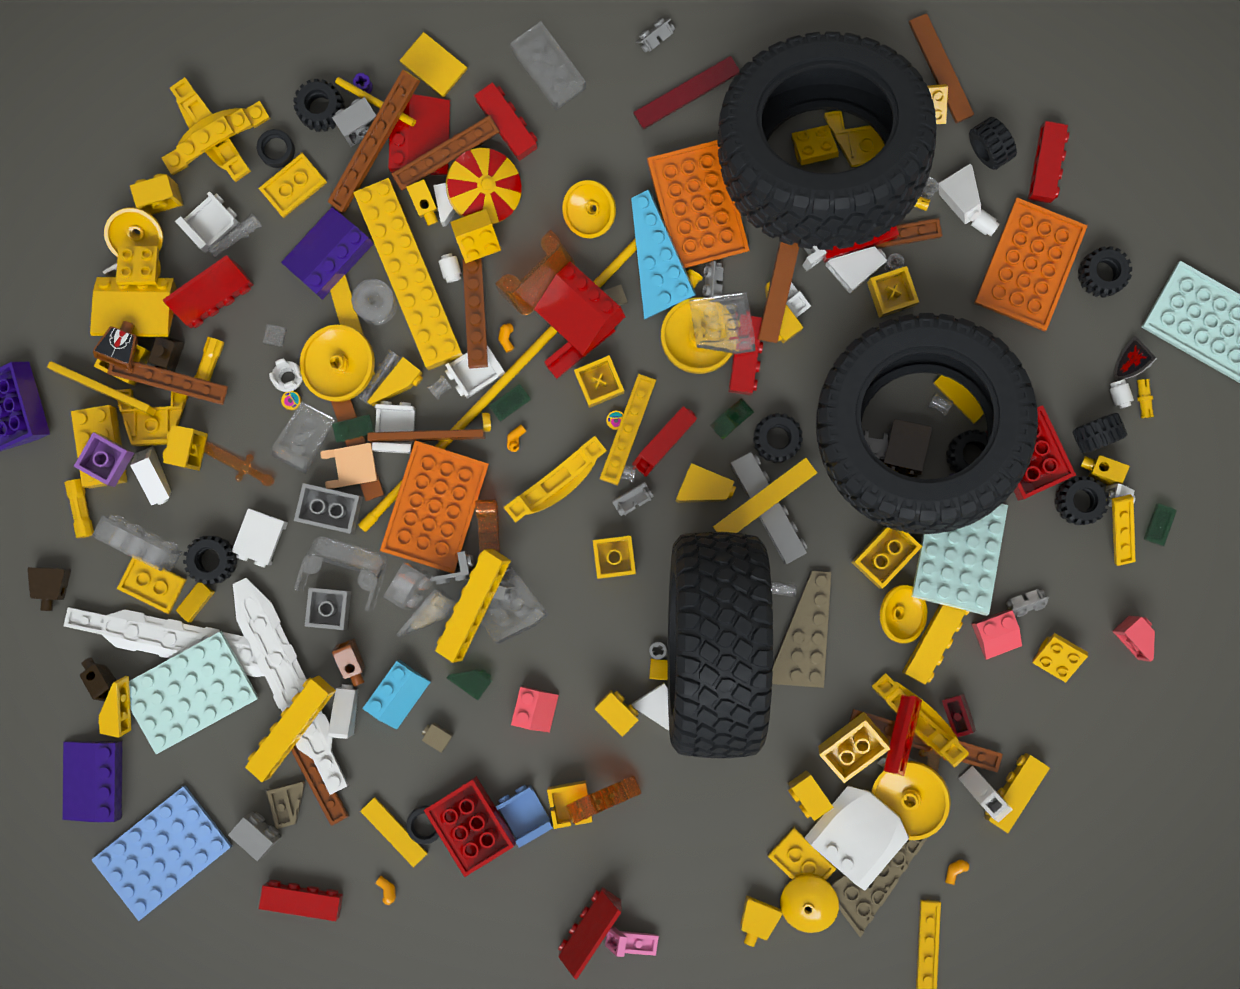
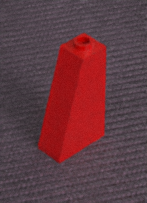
[632,406,698,477]

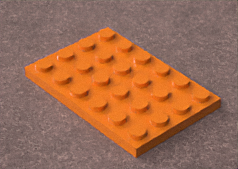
[647,140,750,268]
[974,198,1088,332]
[380,440,489,573]

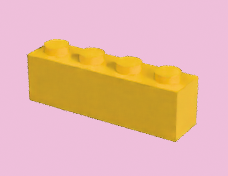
[984,753,1050,833]

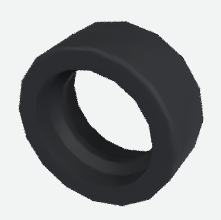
[256,129,295,168]
[406,805,439,845]

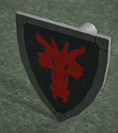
[1114,336,1157,380]

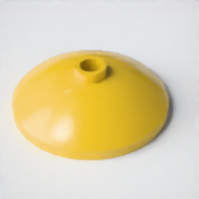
[562,180,616,238]
[104,207,163,257]
[880,585,928,643]
[780,875,839,933]

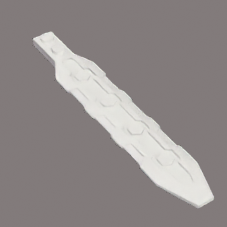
[233,578,349,795]
[64,607,265,677]

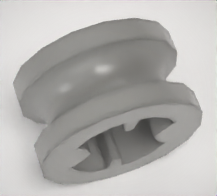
[649,642,667,659]

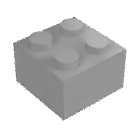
[332,97,376,147]
[305,588,351,630]
[228,812,281,861]

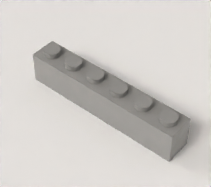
[730,452,807,564]

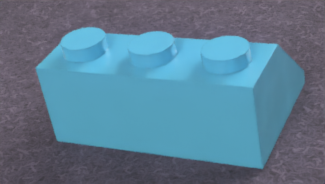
[362,660,431,729]

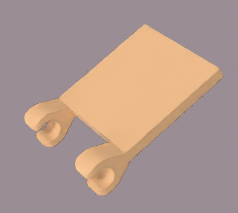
[320,443,378,489]

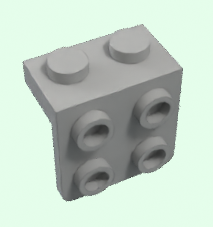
[431,551,475,585]

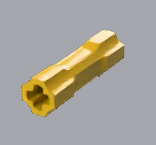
[194,337,225,382]
[64,479,94,538]

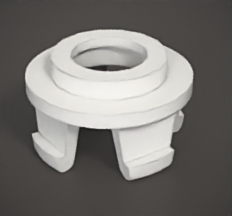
[269,358,303,392]

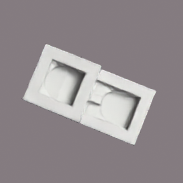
[786,282,811,318]

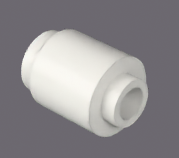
[971,209,999,236]
[438,253,462,283]
[1109,379,1134,409]

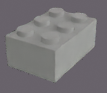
[294,483,363,534]

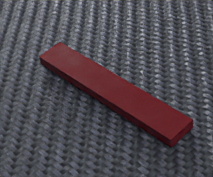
[633,56,739,130]

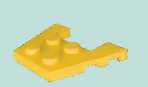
[824,111,884,167]
[117,389,188,446]

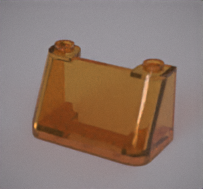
[495,230,575,315]

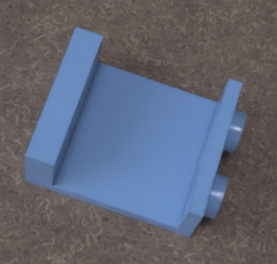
[496,785,553,848]

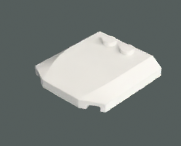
[805,785,909,890]

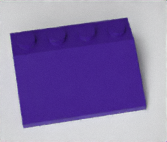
[281,207,373,300]
[0,362,50,452]
[62,741,122,822]

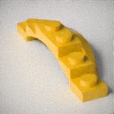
[170,77,251,182]
[162,101,271,175]
[504,436,607,523]
[872,673,969,768]

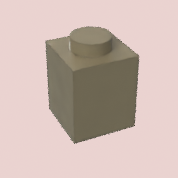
[422,722,454,753]

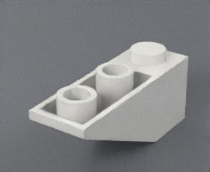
[958,766,1013,823]

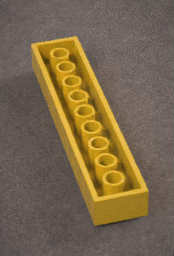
[353,178,463,371]

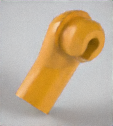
[498,323,514,353]
[507,424,527,452]
[945,860,969,885]
[375,876,396,905]

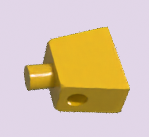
[407,179,438,226]
[1080,455,1130,485]
[740,896,783,947]

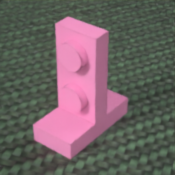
[605,927,659,957]

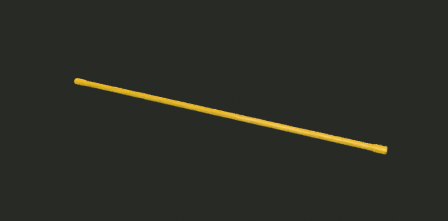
[358,212,661,532]

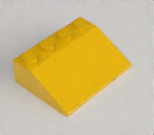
[90,277,177,337]

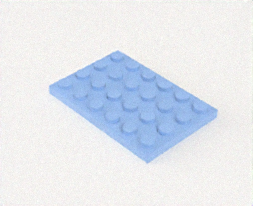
[92,786,232,921]

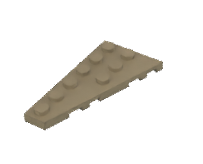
[772,571,831,688]
[831,837,928,938]

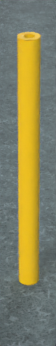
[335,77,416,127]

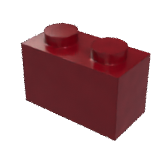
[942,693,976,738]

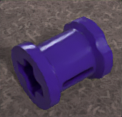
[353,73,373,94]

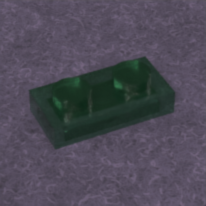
[489,384,531,422]
[332,415,374,443]
[1144,504,1177,546]

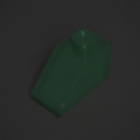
[710,398,754,439]
[447,669,493,700]

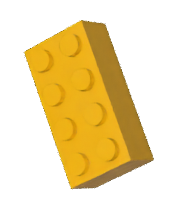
[71,405,127,489]

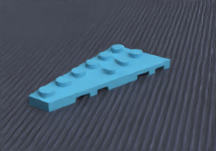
[631,190,696,319]

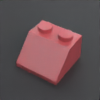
[972,610,1022,660]
[1112,616,1155,662]
[511,686,559,733]

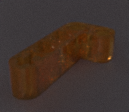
[475,499,500,553]
[566,776,642,824]

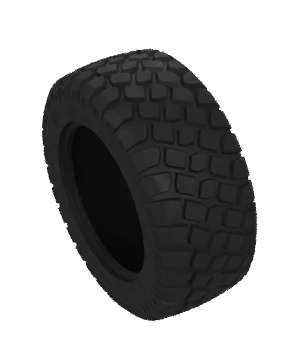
[717,31,936,250]
[816,313,1038,534]
[668,532,773,758]

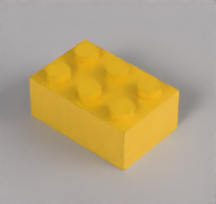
[851,527,923,589]
[818,712,890,783]

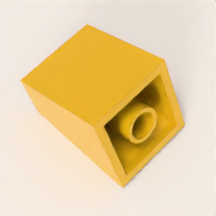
[675,463,736,503]

